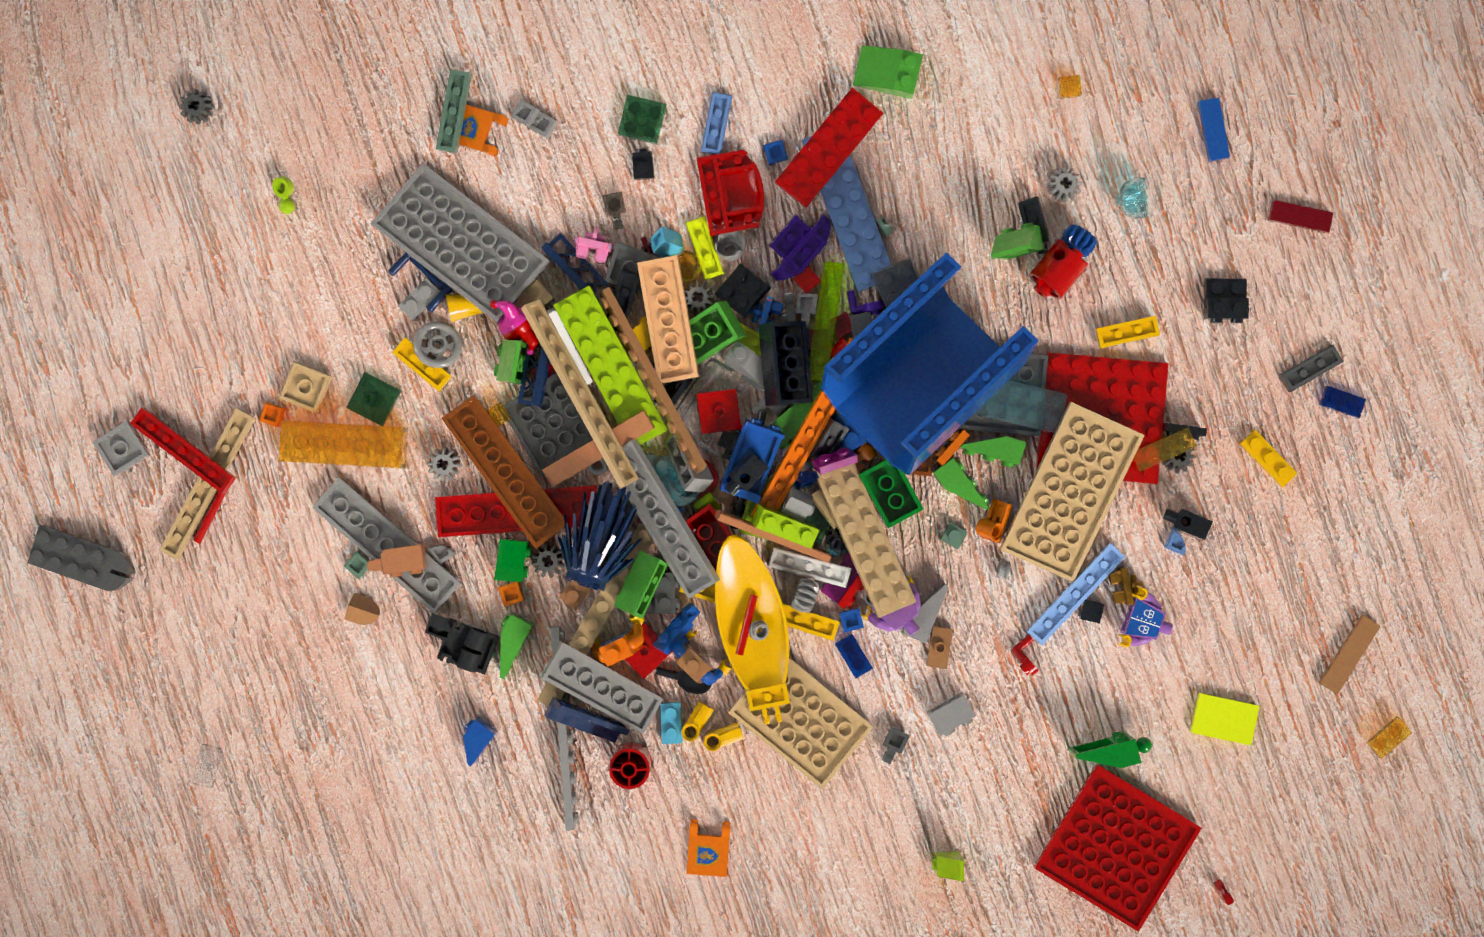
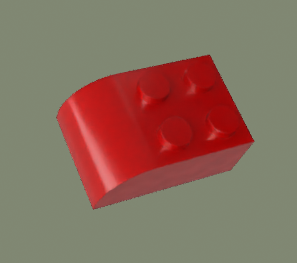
[686,504,732,571]

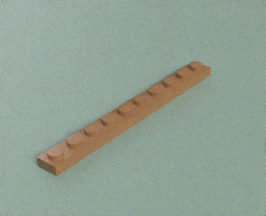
[599,287,707,474]

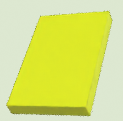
[1190,692,1260,745]

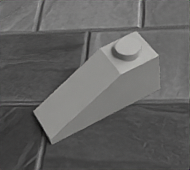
[725,341,764,390]
[663,434,714,492]
[902,584,948,643]

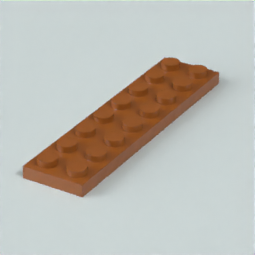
[441,395,565,549]

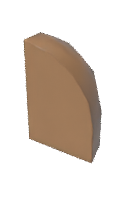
[344,593,380,625]

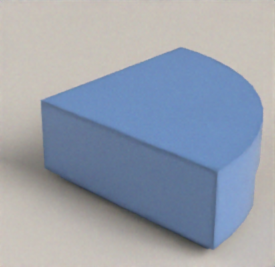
[1164,529,1186,556]

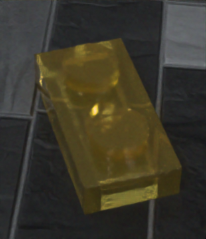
[1366,716,1412,759]

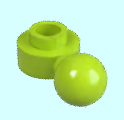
[272,176,295,214]

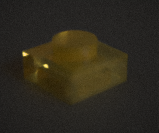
[1058,75,1082,99]

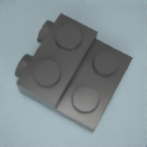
[645,572,680,614]

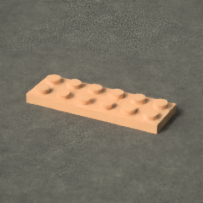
[637,255,699,384]

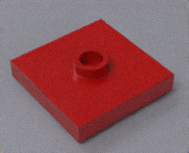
[695,389,741,434]
[624,622,673,679]

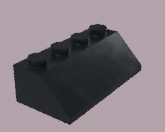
[758,321,813,407]

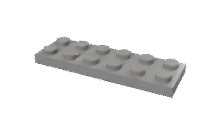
[540,641,663,734]

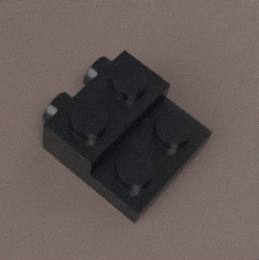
[1204,278,1249,324]

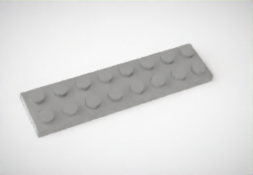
[622,439,720,599]
[312,477,462,614]

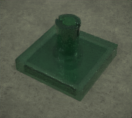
[346,372,402,426]

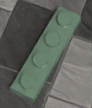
[436,69,472,154]

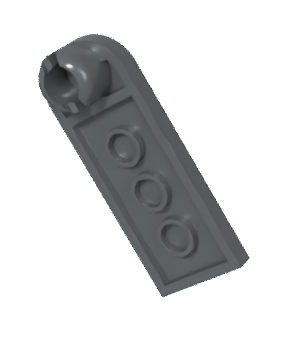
[27,525,136,591]

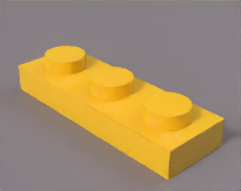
[1095,316,1160,349]
[392,337,453,392]
[1239,430,1298,487]

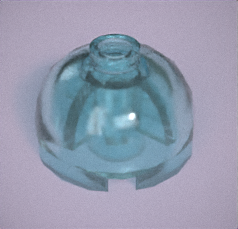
[1116,177,1148,219]
[660,466,700,507]

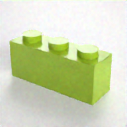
[751,504,819,549]

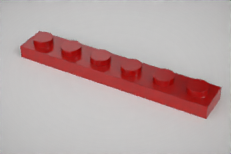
[130,407,237,494]

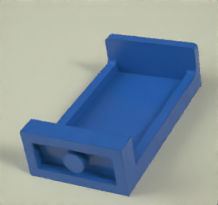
[720,417,785,504]

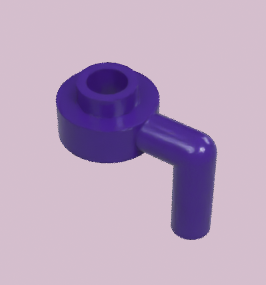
[847,290,884,315]

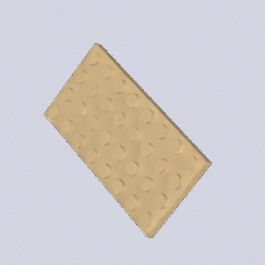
[999,401,1144,582]

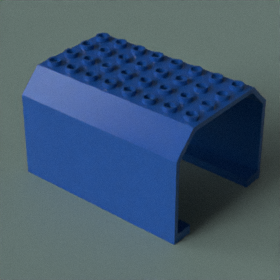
[821,252,1039,475]

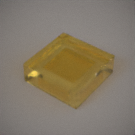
[487,402,511,427]

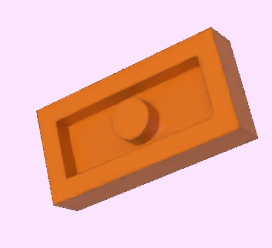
[935,430,970,466]

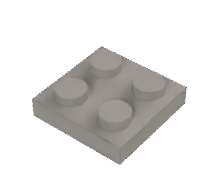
[93,421,150,476]

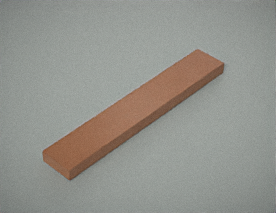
[542,410,655,487]
[715,510,831,563]

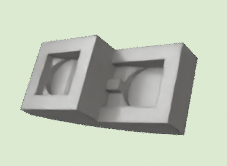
[511,99,558,140]

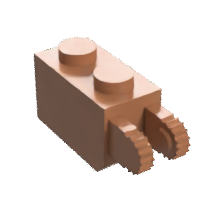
[366,544,428,578]

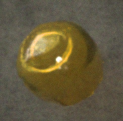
[678,250,702,283]

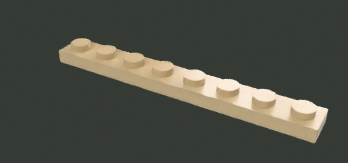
[159,408,256,560]

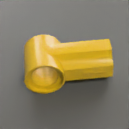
[682,701,714,742]
[703,722,744,751]

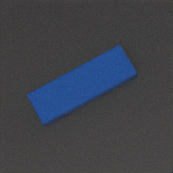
[1197,97,1230,162]

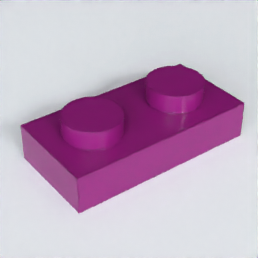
[812,448,858,475]

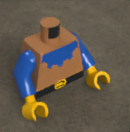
[672,630,732,685]

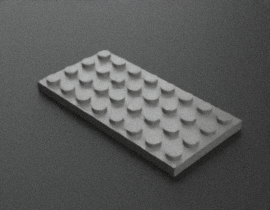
[370,163,550,324]

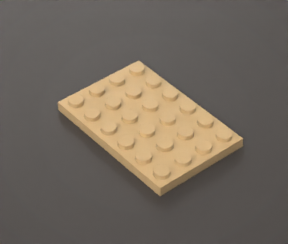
[728,657,874,790]

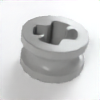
[996,560,1010,580]

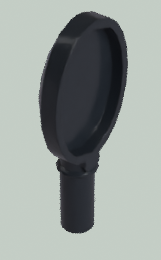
[655,666,712,694]

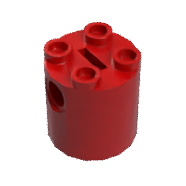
[1029,239,1089,300]
[609,742,652,790]

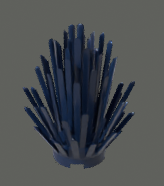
[557,480,643,591]

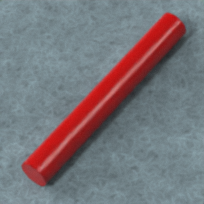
[193,491,227,544]
[735,594,758,656]

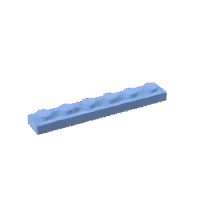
[1026,543,1125,645]

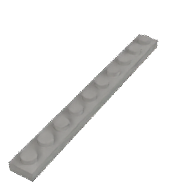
[550,626,579,831]

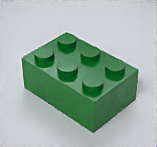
[859,459,924,529]

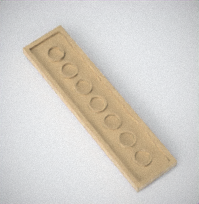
[812,463,917,618]

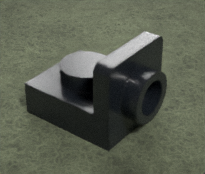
[631,149,654,180]

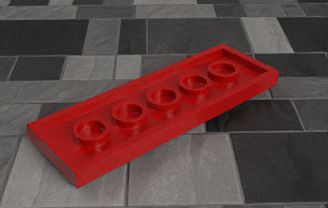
[775,87,884,209]

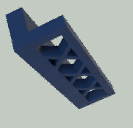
[541,233,615,303]
[518,342,550,407]
[544,697,630,743]

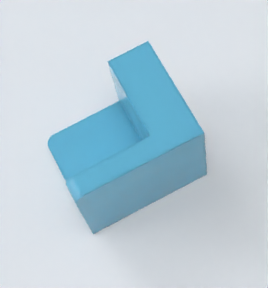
[650,226,684,258]

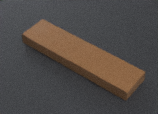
[1318,615,1381,694]

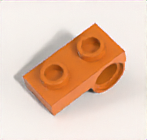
[976,499,1013,544]

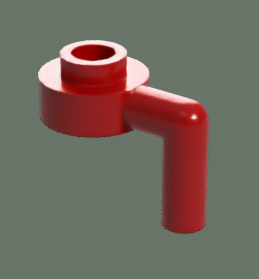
[1012,634,1039,676]

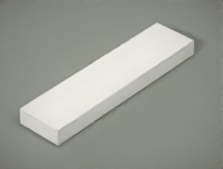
[547,308,593,385]
[768,547,852,588]

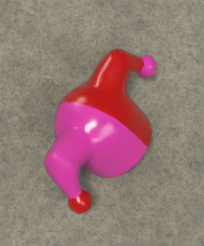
[490,300,538,355]

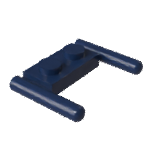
[388,252,453,312]

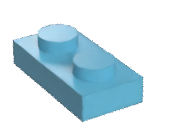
[660,702,683,744]

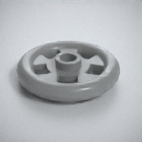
[413,322,462,368]

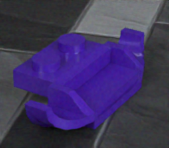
[768,213,831,281]

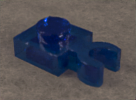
[794,470,819,491]

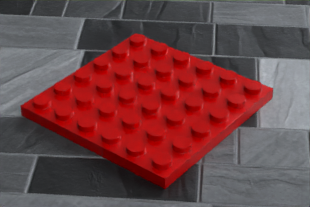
[1036,352,1169,484]
[1033,763,1202,932]

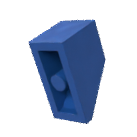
[463,717,497,767]

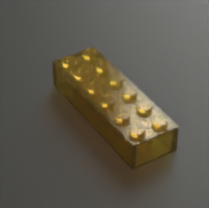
[279,421,408,468]

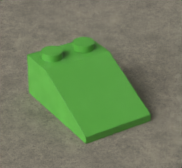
[853,45,923,99]
[991,222,1045,260]
[689,301,747,365]
[494,340,528,385]

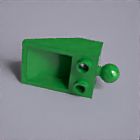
[1068,731,1152,768]

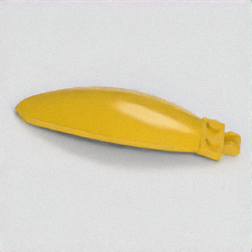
[715,535,790,725]

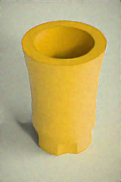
[446,294,484,322]

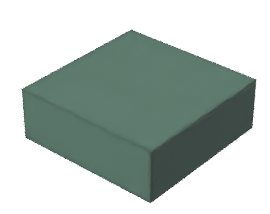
[344,551,370,579]

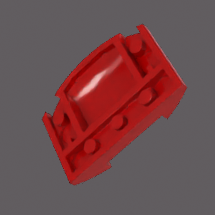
[696,150,764,236]

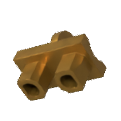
[1108,567,1144,605]

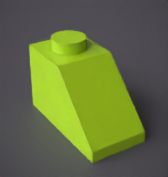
[931,851,964,881]

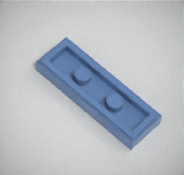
[701,92,732,155]

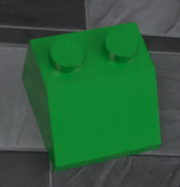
[494,538,532,582]

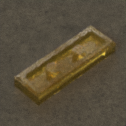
[1133,427,1197,472]

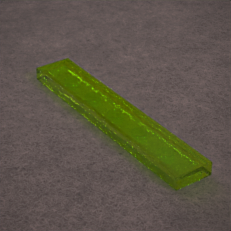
[809,261,845,382]

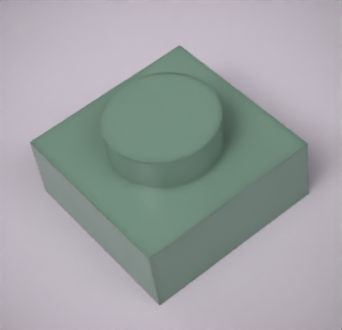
[940,522,968,549]

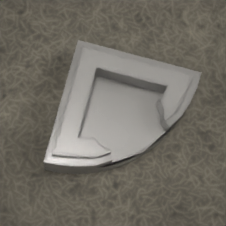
[428,545,457,564]

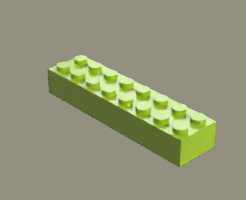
[553,285,668,445]

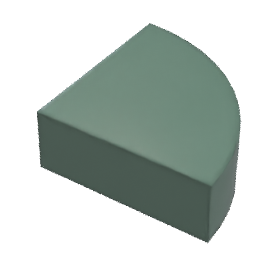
[875,217,893,238]

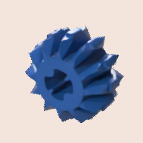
[1061,224,1097,257]

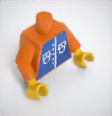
[591,614,644,667]

